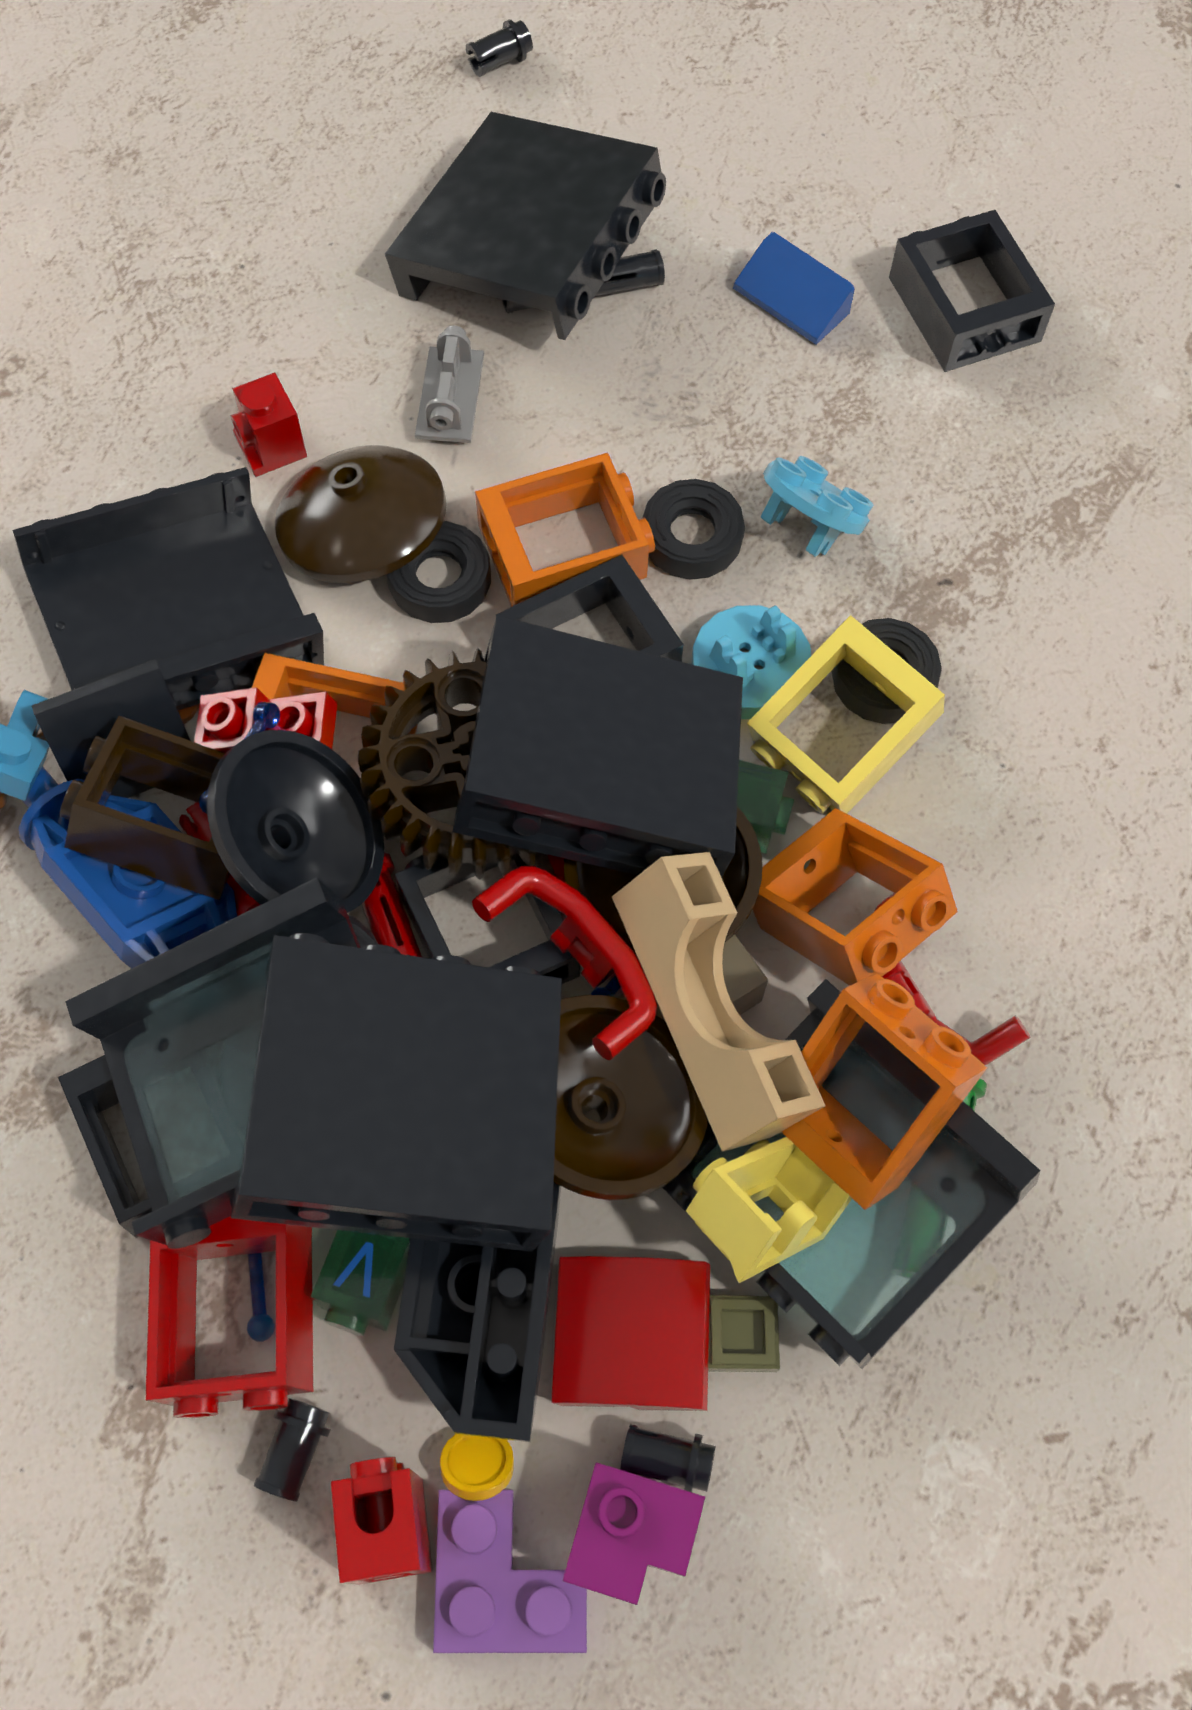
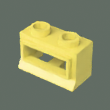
[686,1137,852,1283]

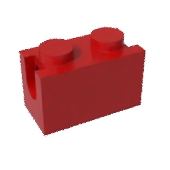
[331,1457,433,1585]

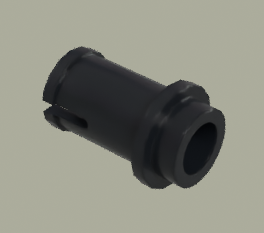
[466,19,533,77]
[254,1398,331,1502]
[620,1424,716,1492]

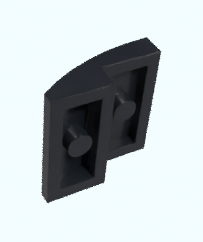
[31,659,191,798]

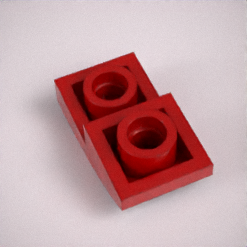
[194,687,338,753]

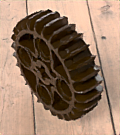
[358,648,535,880]

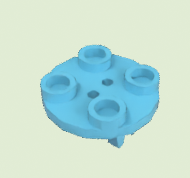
[761,456,874,557]
[692,605,811,719]

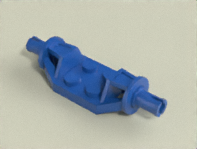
[18,766,237,969]

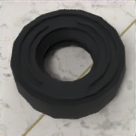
[642,479,745,580]
[386,521,491,623]
[831,618,942,724]

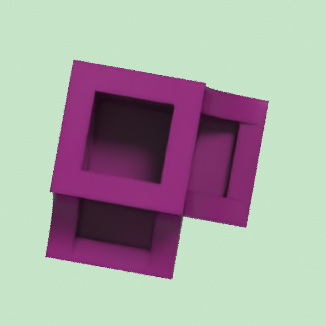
[562,1462,705,1605]

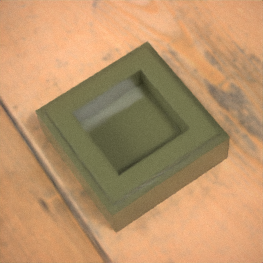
[708,1295,780,1372]

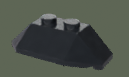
[394,1182,561,1442]

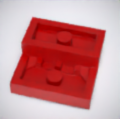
[551,1256,710,1411]

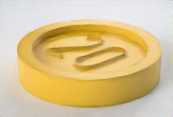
[440,1434,514,1501]

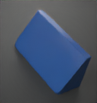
[733,232,855,345]

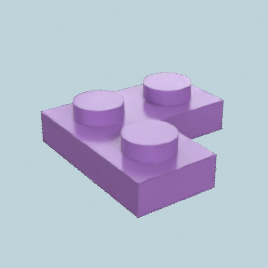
[433,1490,587,1653]

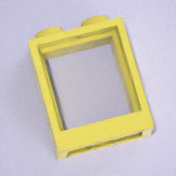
[747,615,945,814]

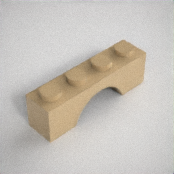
[612,852,826,1152]

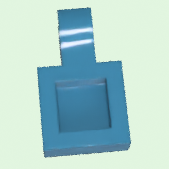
[0,690,49,801]

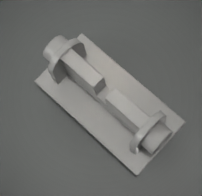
[415,326,484,443]

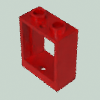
[146,1216,314,1418]

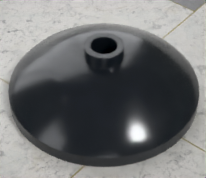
[207,730,385,913]

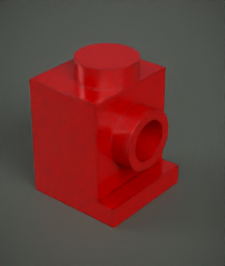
[230,372,307,477]

